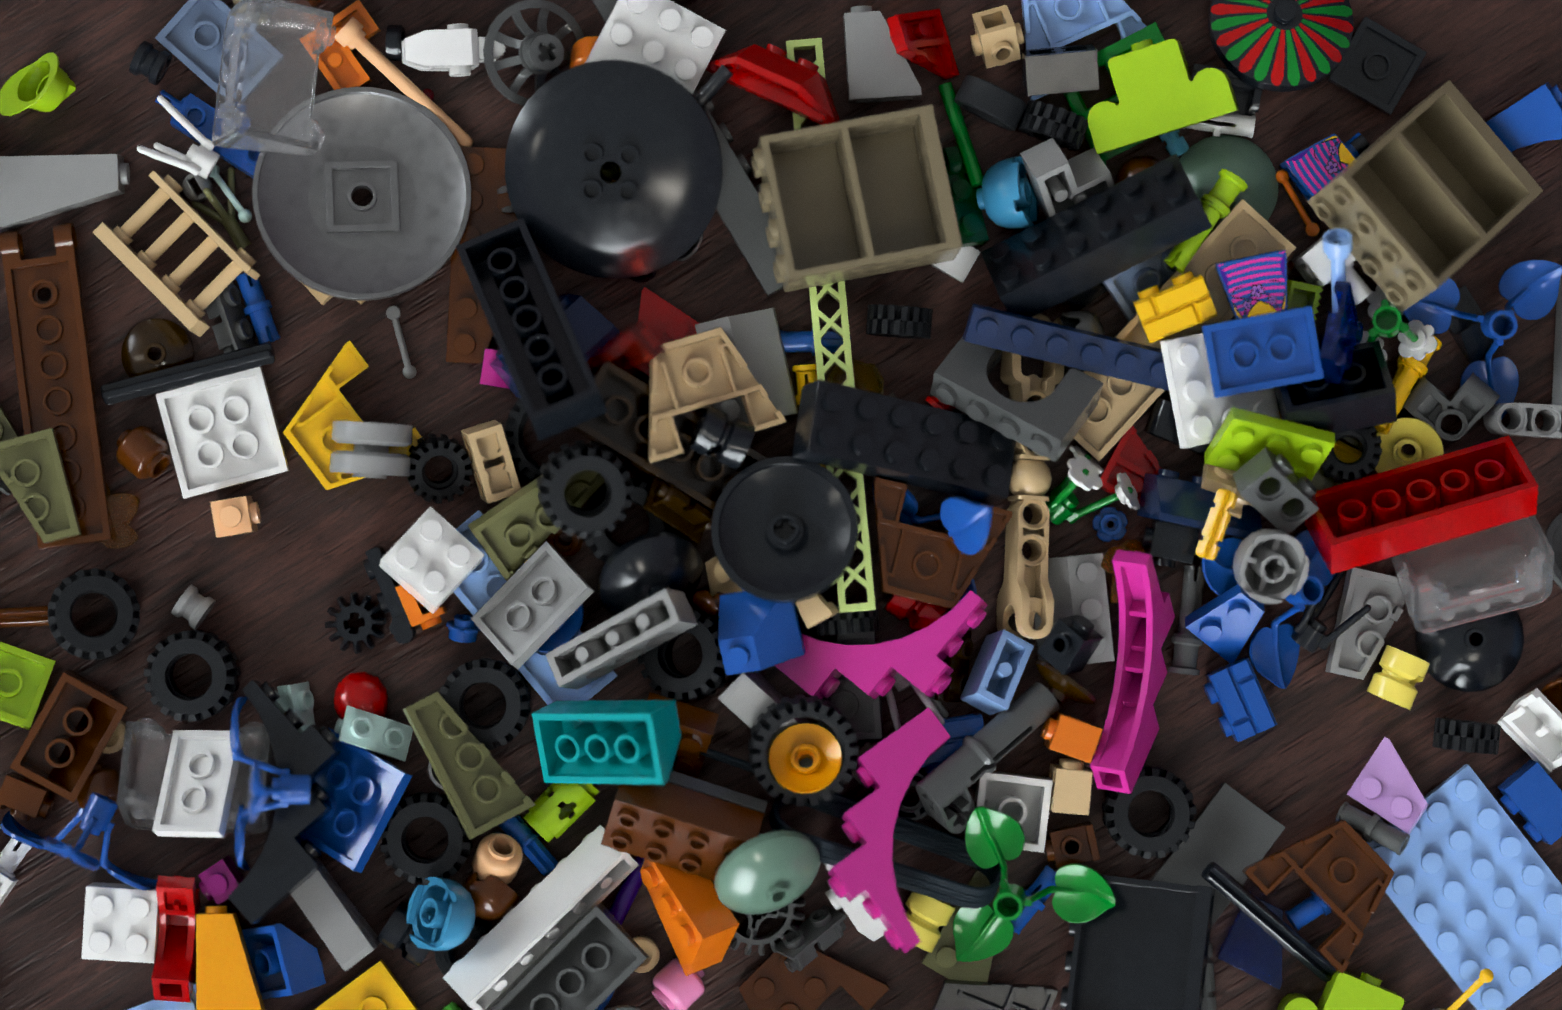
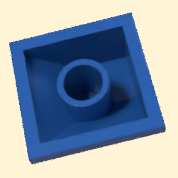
[718,591,806,676]
[242,923,326,1000]

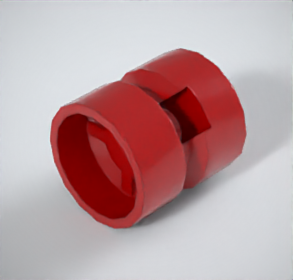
[884,595,947,632]

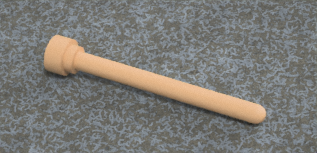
[334,17,473,147]

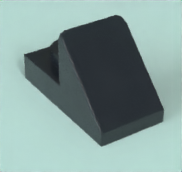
[1448,285,1501,363]

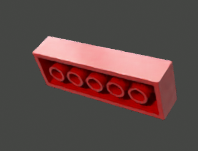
[1305,435,1538,575]

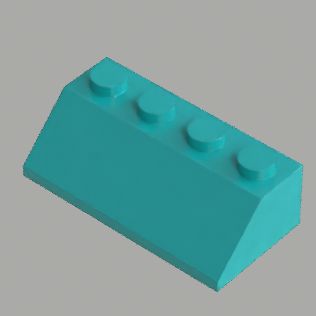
[531,700,681,785]

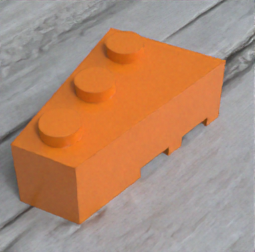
[640,859,739,976]

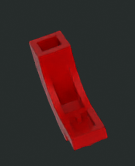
[151,875,200,1002]

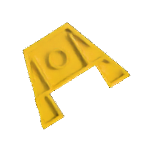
[283,340,425,490]

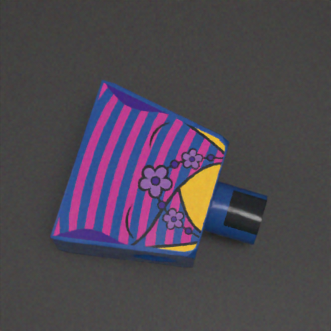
[1279,132,1370,201]
[1214,249,1287,319]

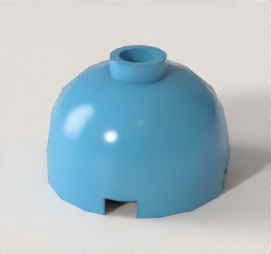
[976,156,1038,229]
[406,876,476,951]

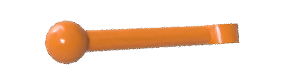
[1276,169,1320,237]

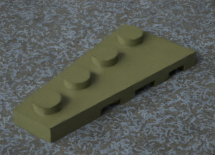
[468,470,605,581]
[403,692,535,840]

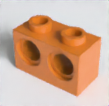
[1040,712,1103,764]

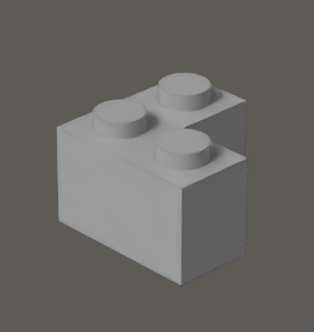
[1020,138,1114,218]

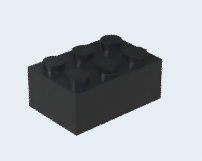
[1274,340,1397,433]

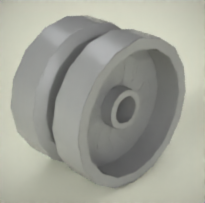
[330,421,413,479]

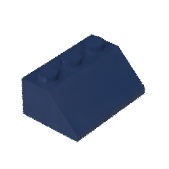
[490,293,619,398]
[1137,468,1262,538]

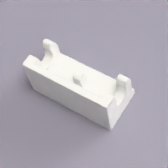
[1497,688,1562,774]

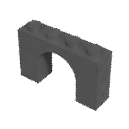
[930,336,1103,462]

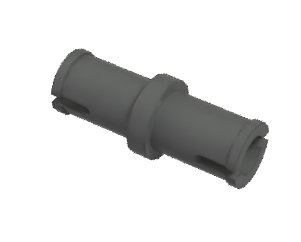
[1335,802,1410,855]

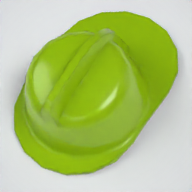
[0,52,76,116]

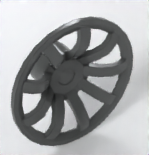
[483,0,584,107]

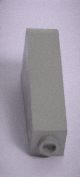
[0,154,130,232]
[718,671,813,768]
[291,839,380,972]

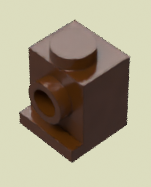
[0,772,55,821]
[1045,821,1100,868]

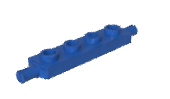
[155,89,265,178]

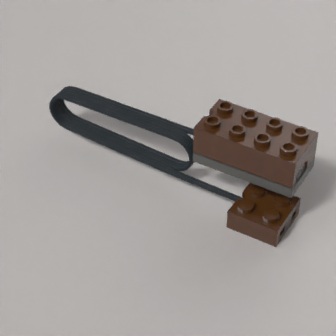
[601,692,1001,909]

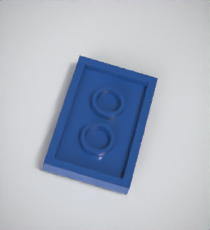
[1201,305,1324,398]

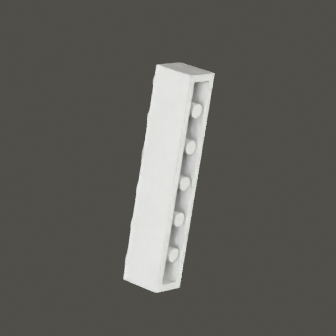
[443,825,639,1010]

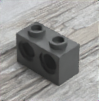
[1232,447,1319,534]

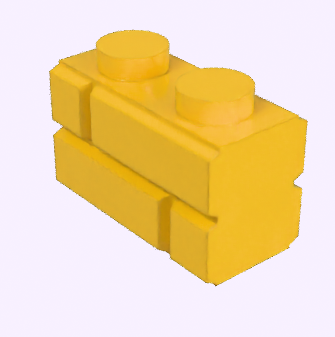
[1132,271,1218,343]

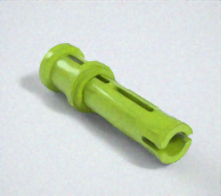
[1164,169,1248,273]

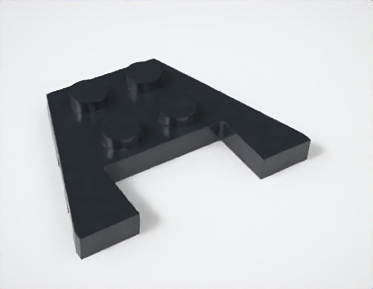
[932,980,1058,1010]

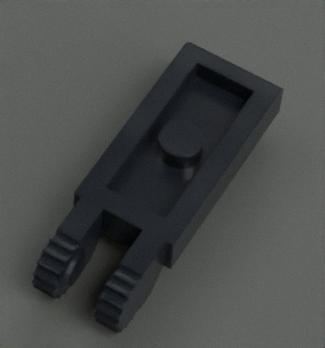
[363,546,416,645]

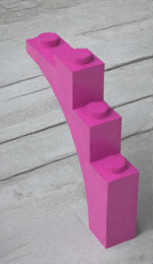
[1090,550,1175,794]
[774,590,988,700]
[828,707,951,953]

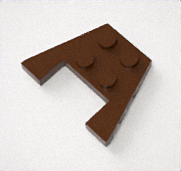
[873,477,1013,609]
[1242,820,1395,973]
[738,948,890,1010]

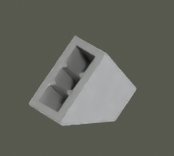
[843,5,922,104]

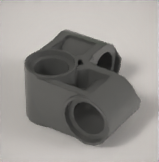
[1403,372,1500,441]

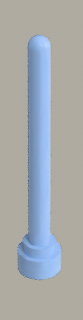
[1323,228,1353,349]

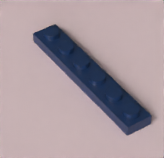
[963,303,1169,391]

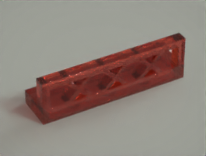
[587,321,665,371]

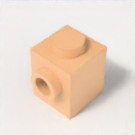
[210,496,261,538]

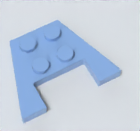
[1021,0,1147,100]

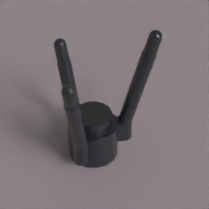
[1291,571,1371,653]

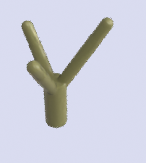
[191,167,251,249]

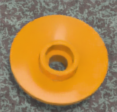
[769,723,842,794]

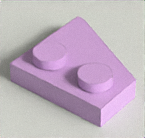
[1347,737,1429,834]

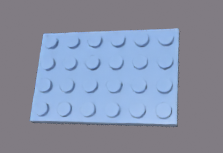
[1366,764,1562,1010]

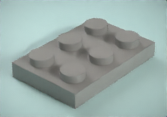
[471,541,594,669]

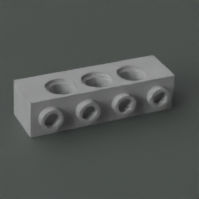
[545,588,698,689]

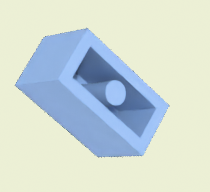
[960,629,1034,715]

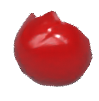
[333,671,388,719]

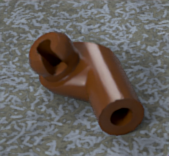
[689,589,724,617]

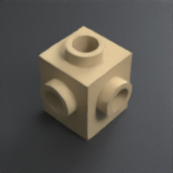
[970,4,1024,69]

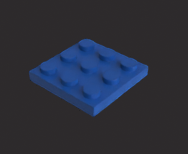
[300,727,412,873]

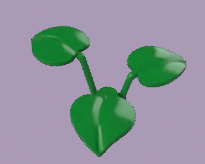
[953,806,1116,962]

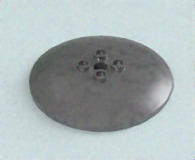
[252,87,471,301]

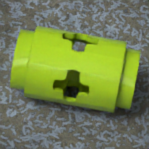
[523,783,600,843]

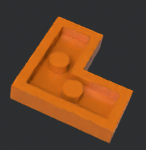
[300,0,381,90]

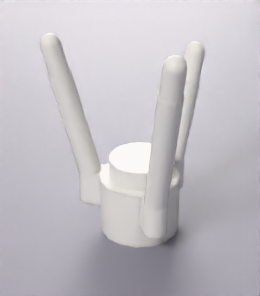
[137,95,220,180]

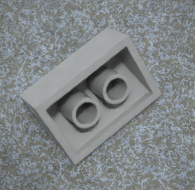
[695,308,799,423]
[1034,552,1115,666]

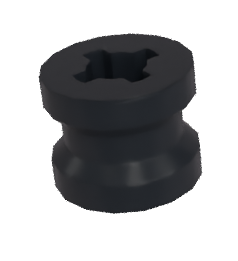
[129,41,172,85]

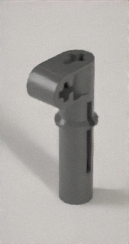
[915,682,1060,834]

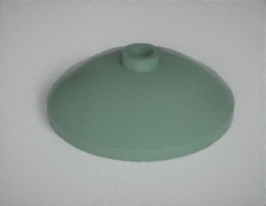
[1179,135,1278,234]
[715,831,820,915]

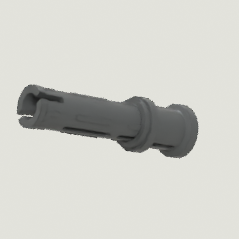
[1167,565,1205,676]

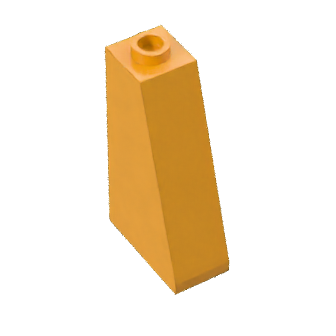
[196,905,266,1010]

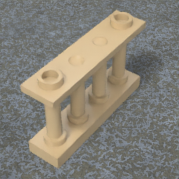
[92,170,261,337]

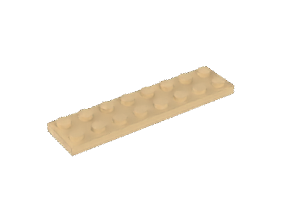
[1073,199,1296,461]

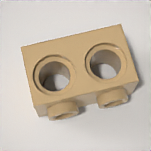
[460,420,521,504]
[1049,758,1093,815]

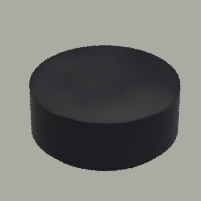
[385,25,406,61]

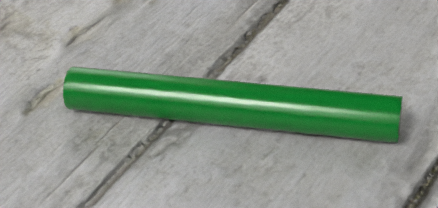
[938,82,983,187]

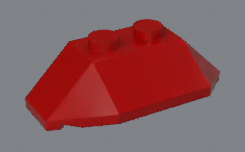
[705,43,840,125]

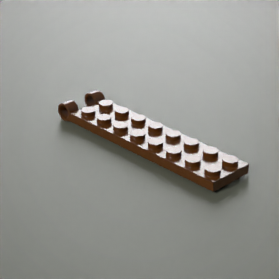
[0,222,113,550]

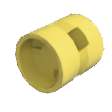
[1367,645,1430,710]
[905,891,956,953]

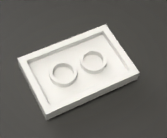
[152,730,245,838]

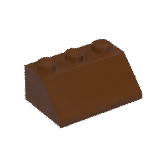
[9,669,128,802]

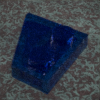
[1320,281,1363,384]
[1216,896,1283,990]

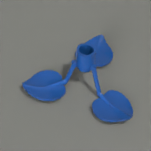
[1403,260,1562,420]
[872,479,993,611]
[1202,529,1336,689]
[230,697,311,870]
[0,792,157,891]

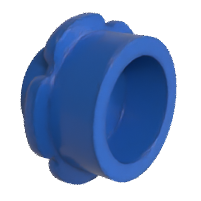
[1092,507,1128,542]
[446,614,481,643]

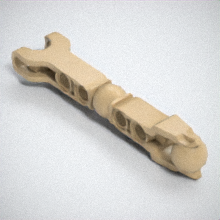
[996,313,1064,639]

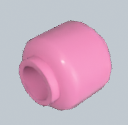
[651,958,705,1010]

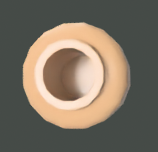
[472,833,523,884]

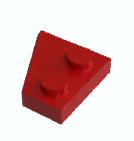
[886,9,959,80]
[632,287,699,376]
[1100,426,1161,502]

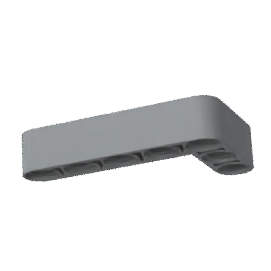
[1483,275,1562,439]

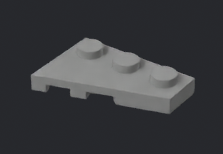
[1325,568,1420,680]

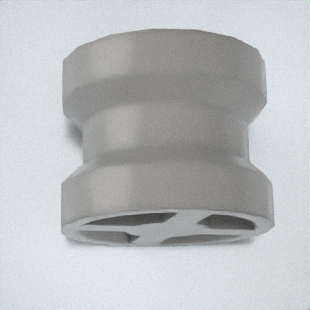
[171,584,216,630]

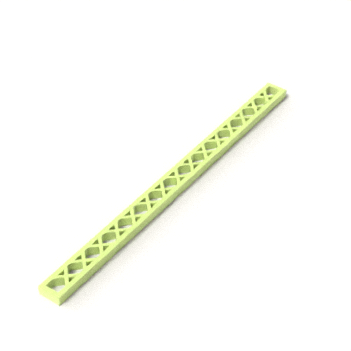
[786,38,876,613]

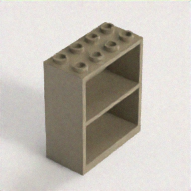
[1307,80,1543,313]
[751,105,962,292]

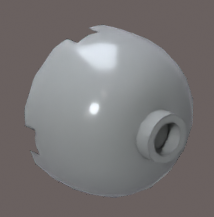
[1232,529,1309,604]

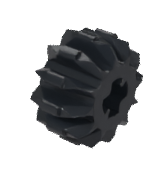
[325,592,387,654]

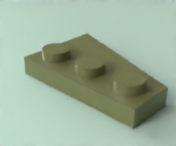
[0,428,82,544]

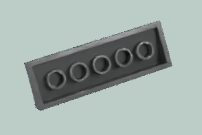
[1150,782,1286,928]
[491,902,649,1010]

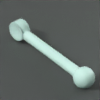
[209,165,252,223]

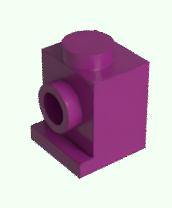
[198,855,244,905]

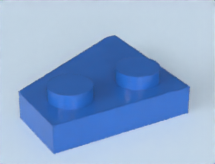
[1185,584,1265,664]

